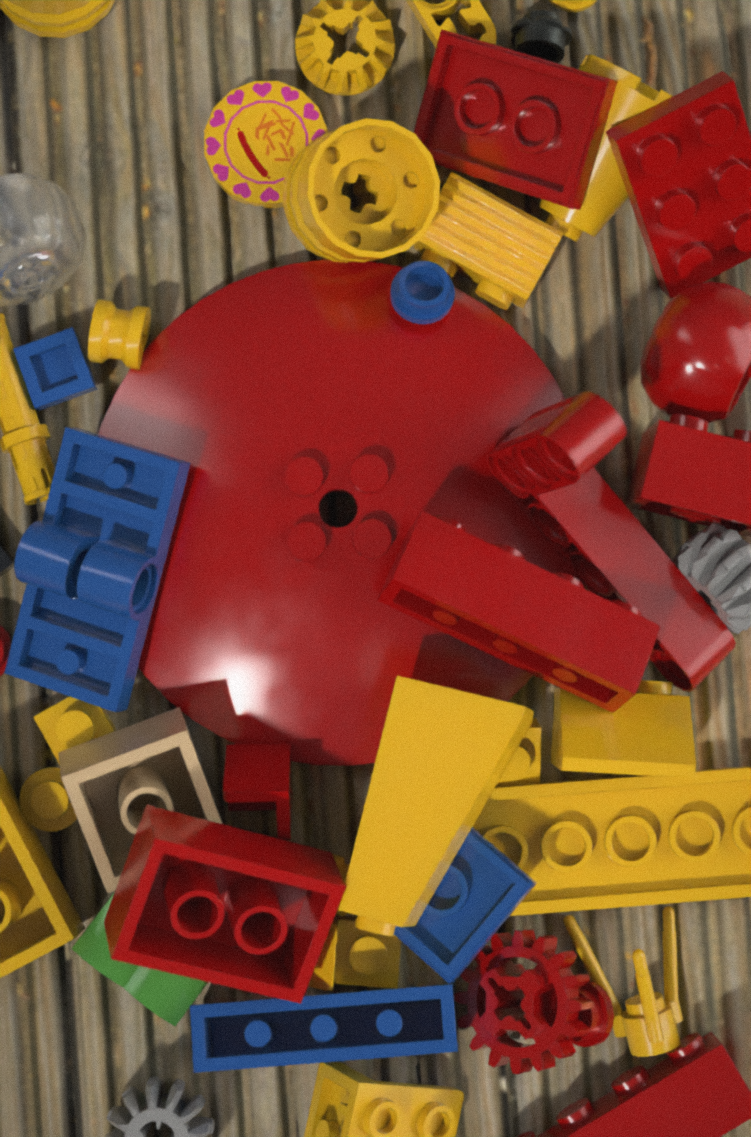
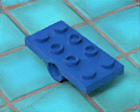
[4,427,191,713]

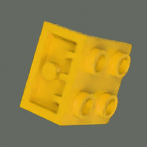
[304,1062,464,1137]

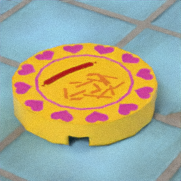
[204,81,328,208]

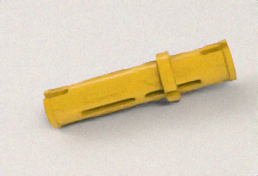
[0,313,55,505]

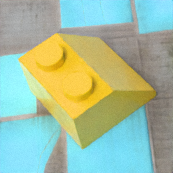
[550,680,696,778]

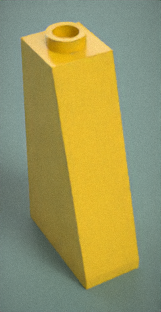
[338,676,534,936]

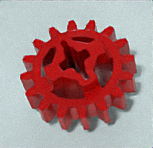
[454,929,594,1074]

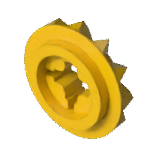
[295,0,395,96]

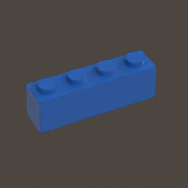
[190,984,458,1073]

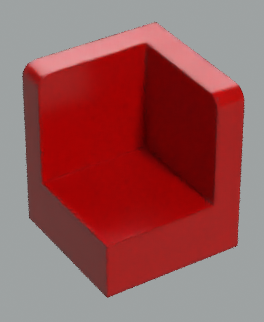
[223,743,293,840]

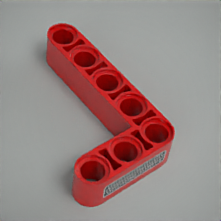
[486,391,736,692]

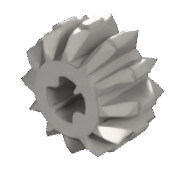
[671,523,751,634]
[106,1076,215,1137]

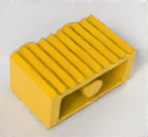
[414,172,564,310]

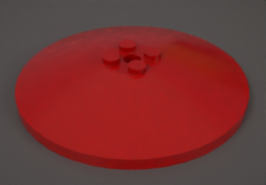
[98,259,583,766]

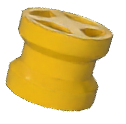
[88,299,151,370]

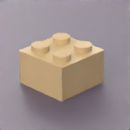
[58,707,223,893]

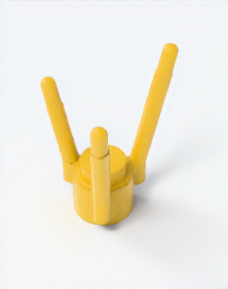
[563,906,683,1057]

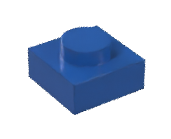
[13,327,98,411]

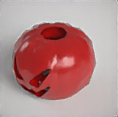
[640,281,751,423]

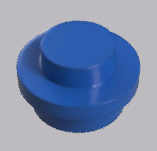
[390,261,455,324]

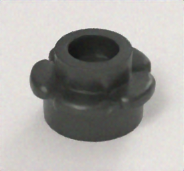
[510,10,572,63]

